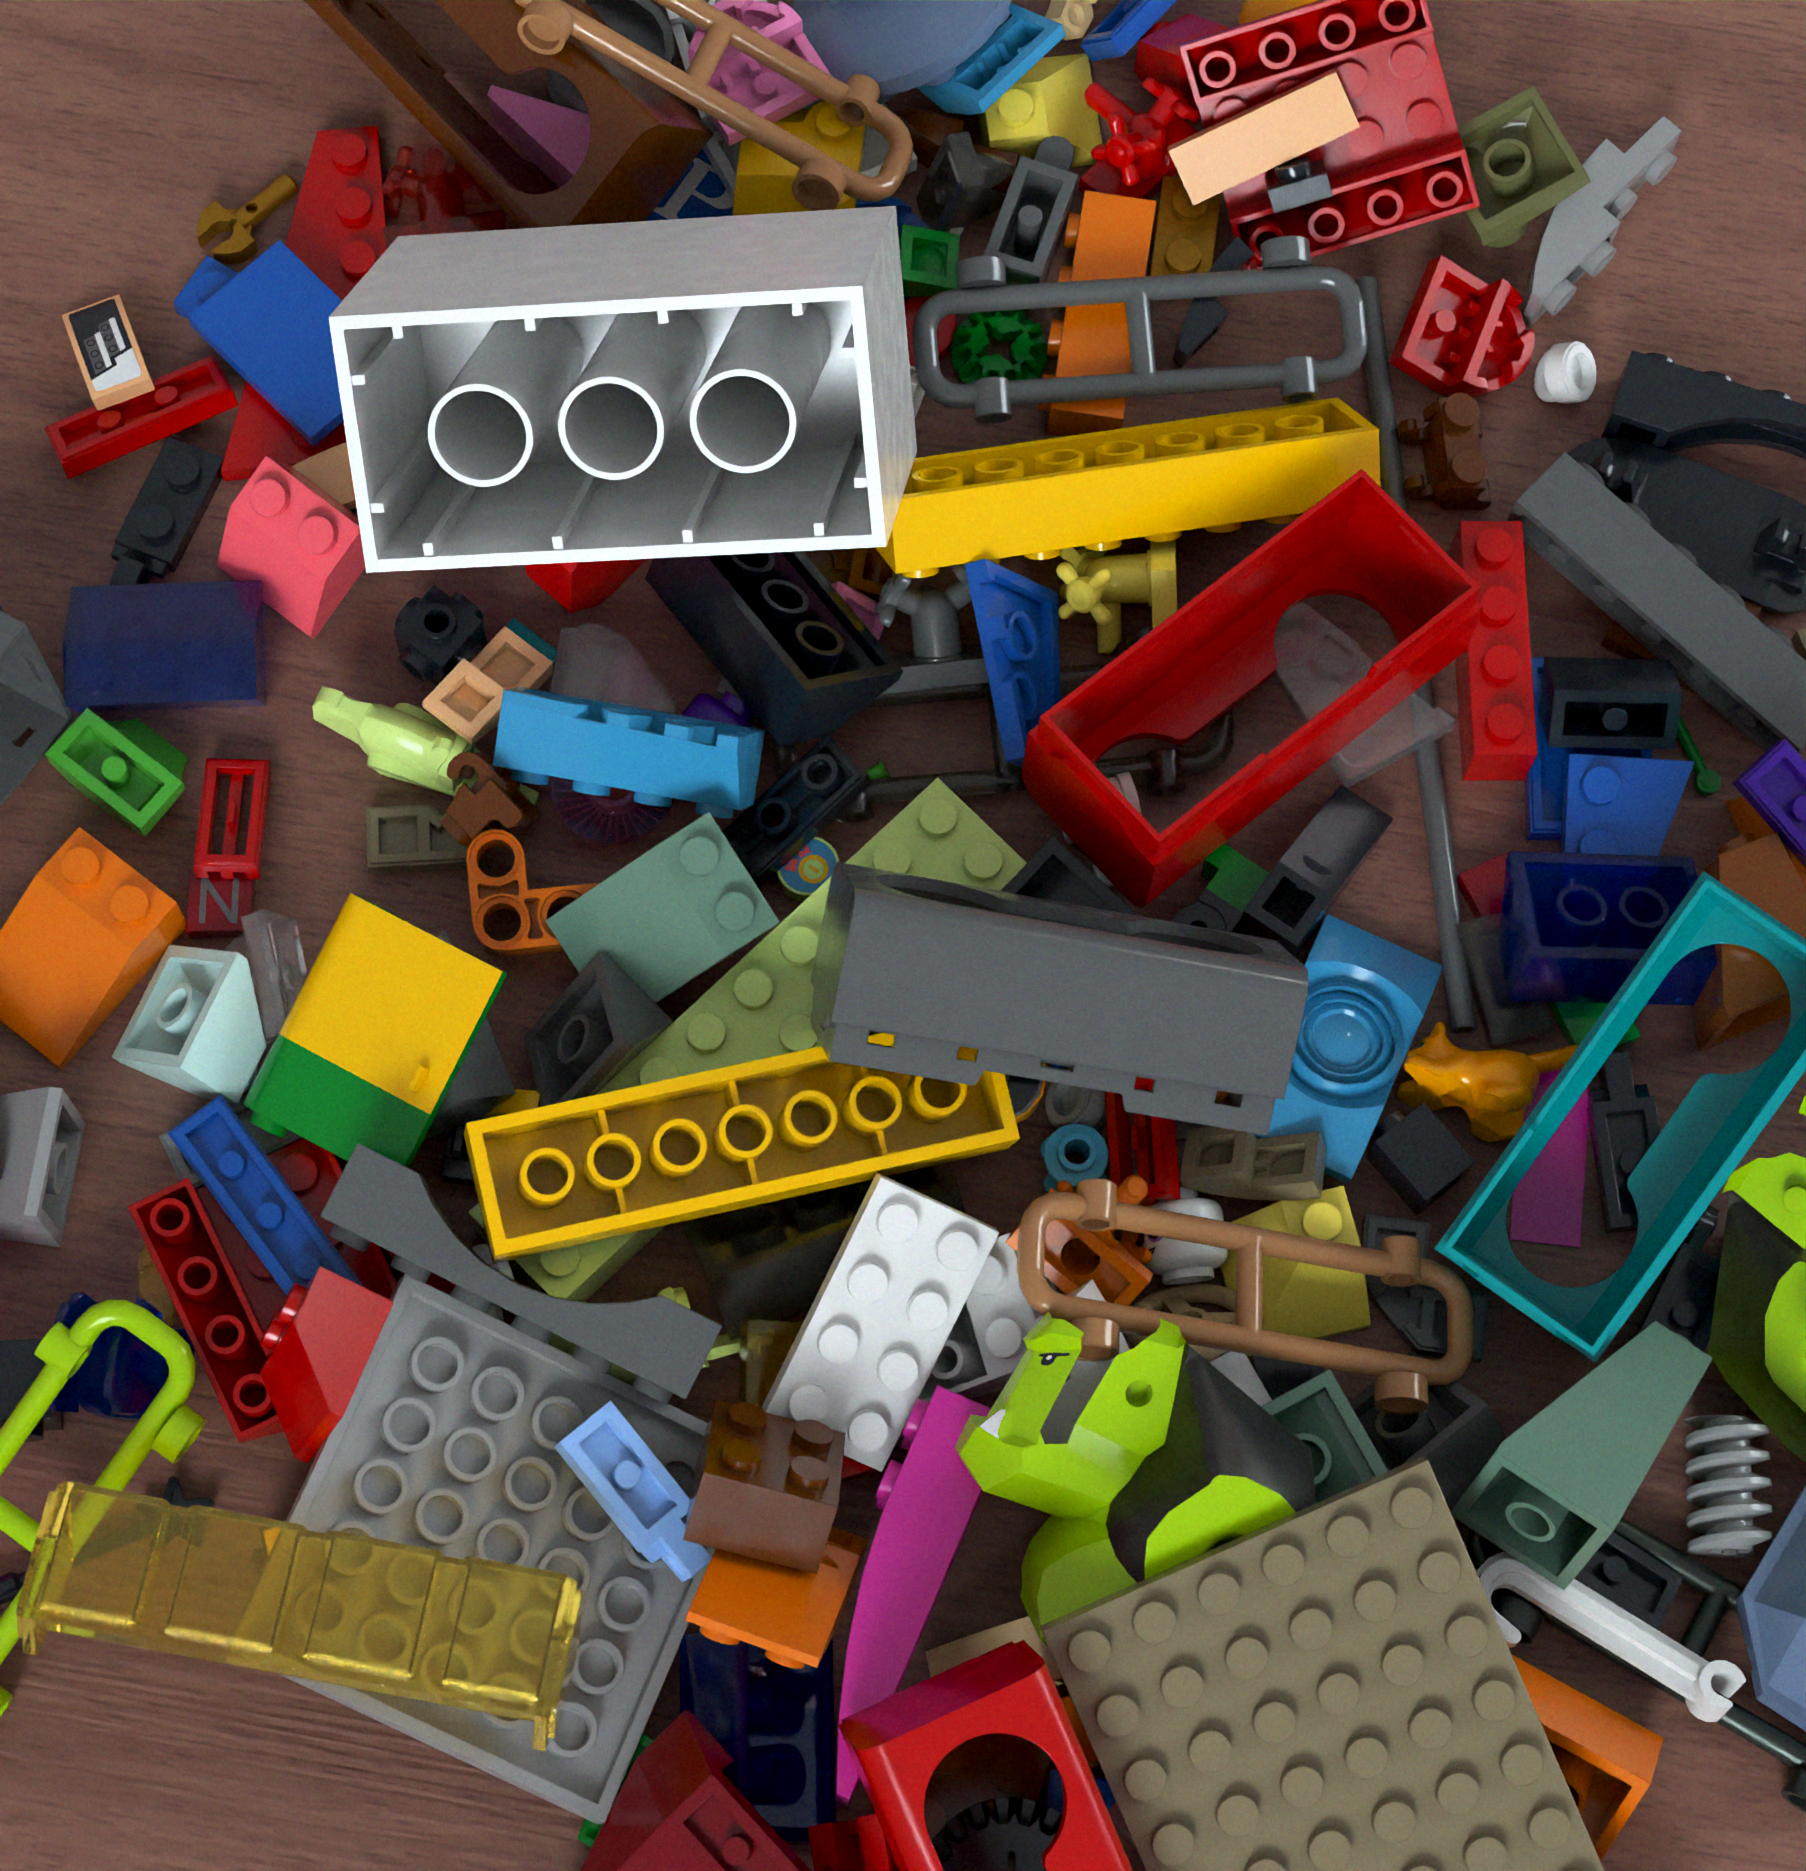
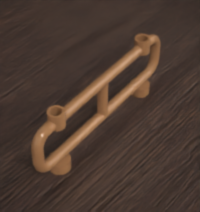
[514,0,914,211]
[1017,1179,1474,1414]

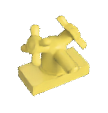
[1056,539,1178,655]

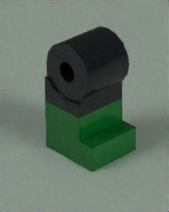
[1172,843,1270,933]

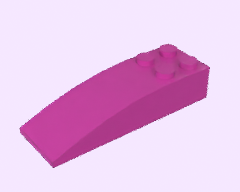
[835,1385,991,1811]

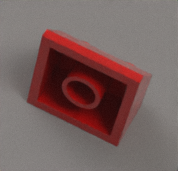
[260,1266,394,1464]

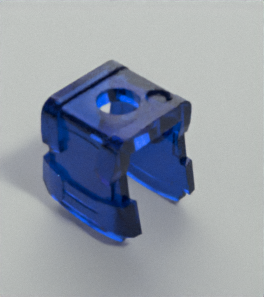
[44,1291,195,1422]

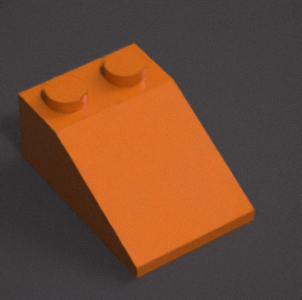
[0,827,186,1070]

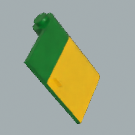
[243,892,508,1168]

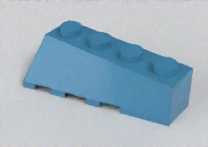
[492,686,765,818]

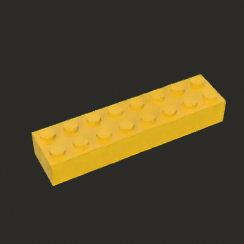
[875,397,1381,578]
[464,1033,1020,1264]

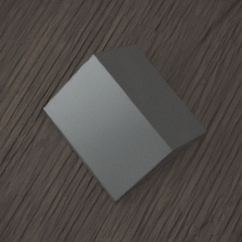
[524,952,673,1107]

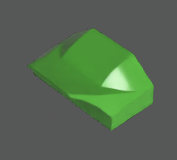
[45,708,189,837]

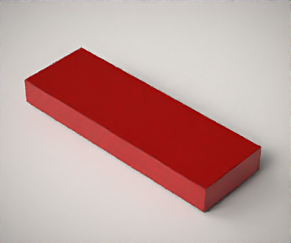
[44,355,239,479]

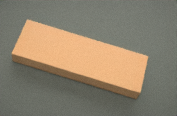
[1167,68,1360,205]

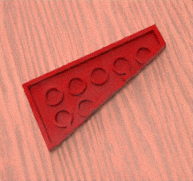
[221,126,389,481]

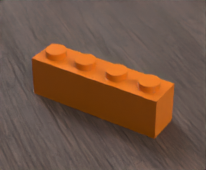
[1038,190,1157,437]

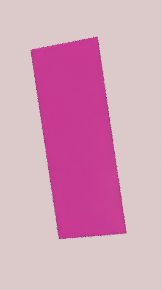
[1509,1069,1591,1248]

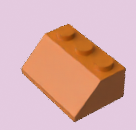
[1512,1655,1664,1862]

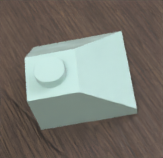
[112,945,267,1104]

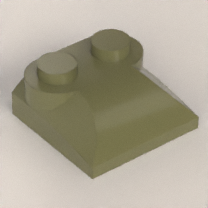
[1458,86,1590,247]

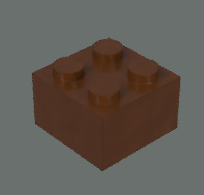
[683,1399,846,1574]

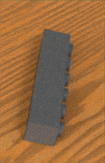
[1507,452,1806,755]

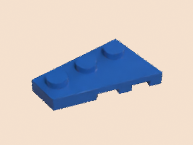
[964,559,1061,768]
[1556,753,1695,948]

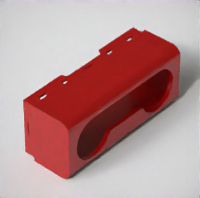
[1022,469,1483,908]
[838,1640,1133,1871]

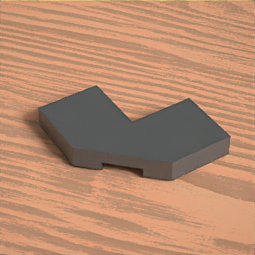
[1360,1214,1489,1363]

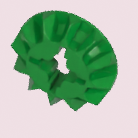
[951,309,1048,384]

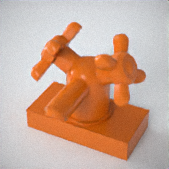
[1005,1175,1153,1306]

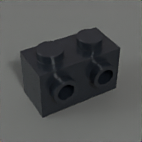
[1538,657,1682,750]

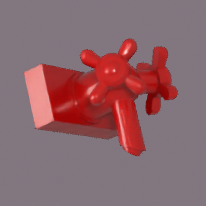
[1079,77,1200,200]

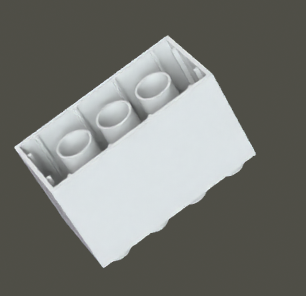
[328,206,917,573]

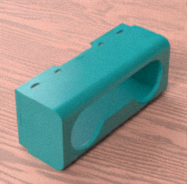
[1435,871,1806,1363]

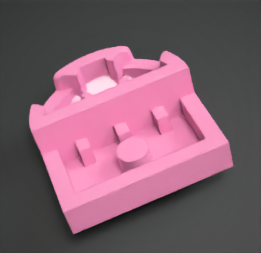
[688,0,831,147]

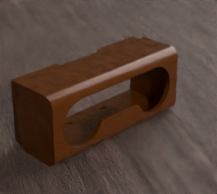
[304,0,714,229]

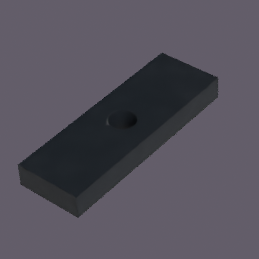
[722,734,873,889]

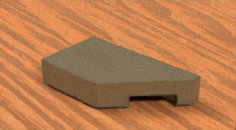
[366,804,487,874]

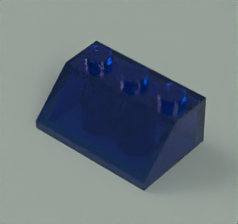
[63,580,266,713]
[1499,851,1718,1006]
[680,1633,836,1845]

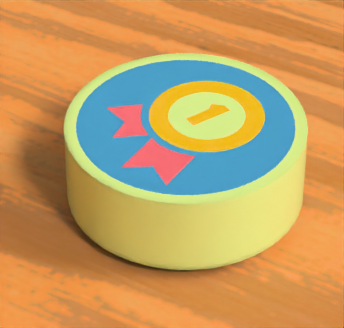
[776,836,839,902]

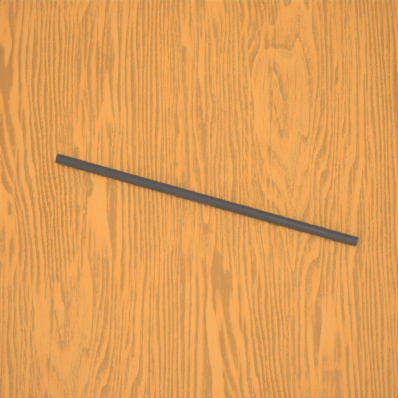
[1355,276,1477,1033]

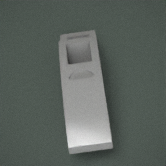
[1522,116,1682,327]

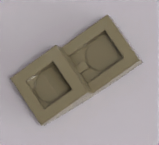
[1180,1126,1327,1200]

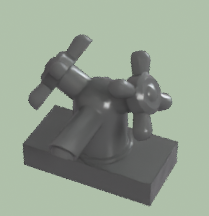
[875,564,989,694]

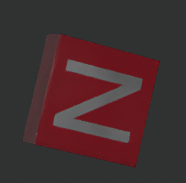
[185,870,256,938]

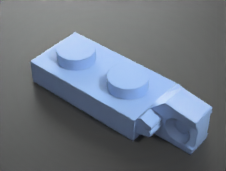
[554,1400,712,1582]

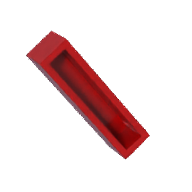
[1449,521,1537,781]

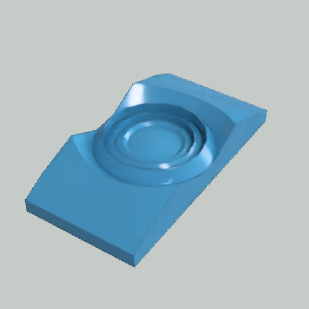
[916,3,1066,115]
[1255,914,1443,1184]

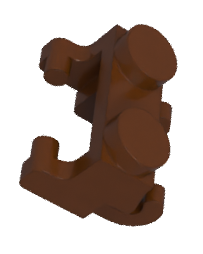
[1396,393,1491,510]
[439,752,541,847]

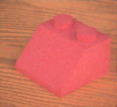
[217,456,365,639]

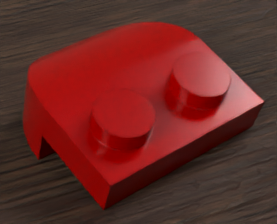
[1389,255,1535,398]

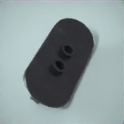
[1567,437,1806,615]

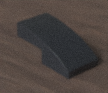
[1173,236,1255,368]

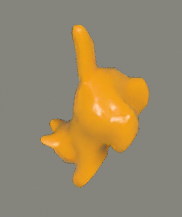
[1396,1021,1579,1142]

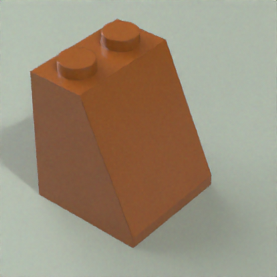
[1693,832,1806,1052]

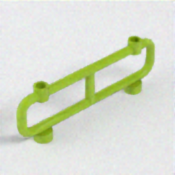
[0,1299,207,1718]

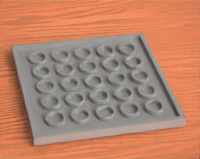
[226,1274,716,1825]

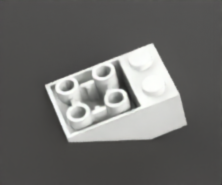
[918,1233,1057,1403]

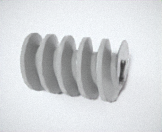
[1684,1415,1773,1558]

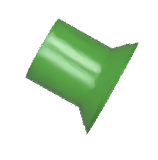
[866,757,892,783]

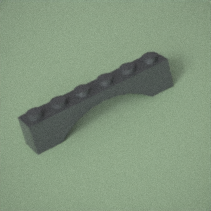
[320,1143,722,1404]

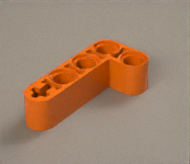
[466,829,601,957]

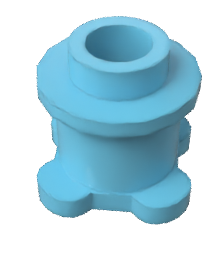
[1040,1123,1109,1193]

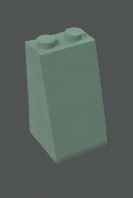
[1451,1321,1713,1590]

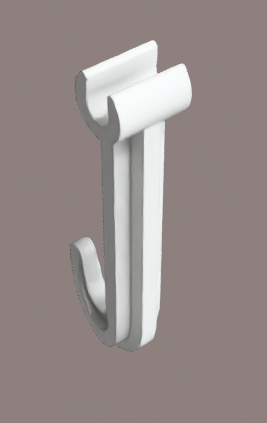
[1476,1551,1746,1722]

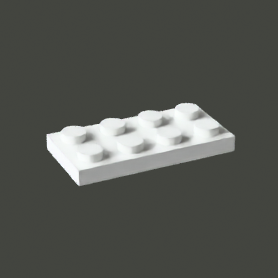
[761,1173,1000,1472]

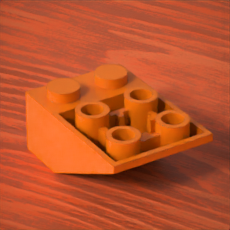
[685,1526,869,1669]

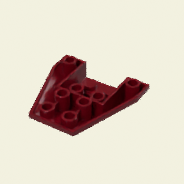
[580,1709,834,1871]

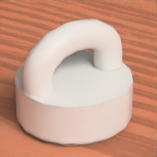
[1534,341,1597,404]

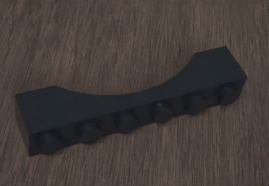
[1601,350,1806,460]

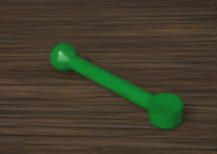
[1677,715,1721,796]

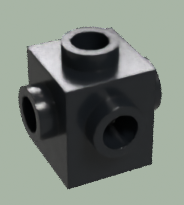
[393,585,487,686]

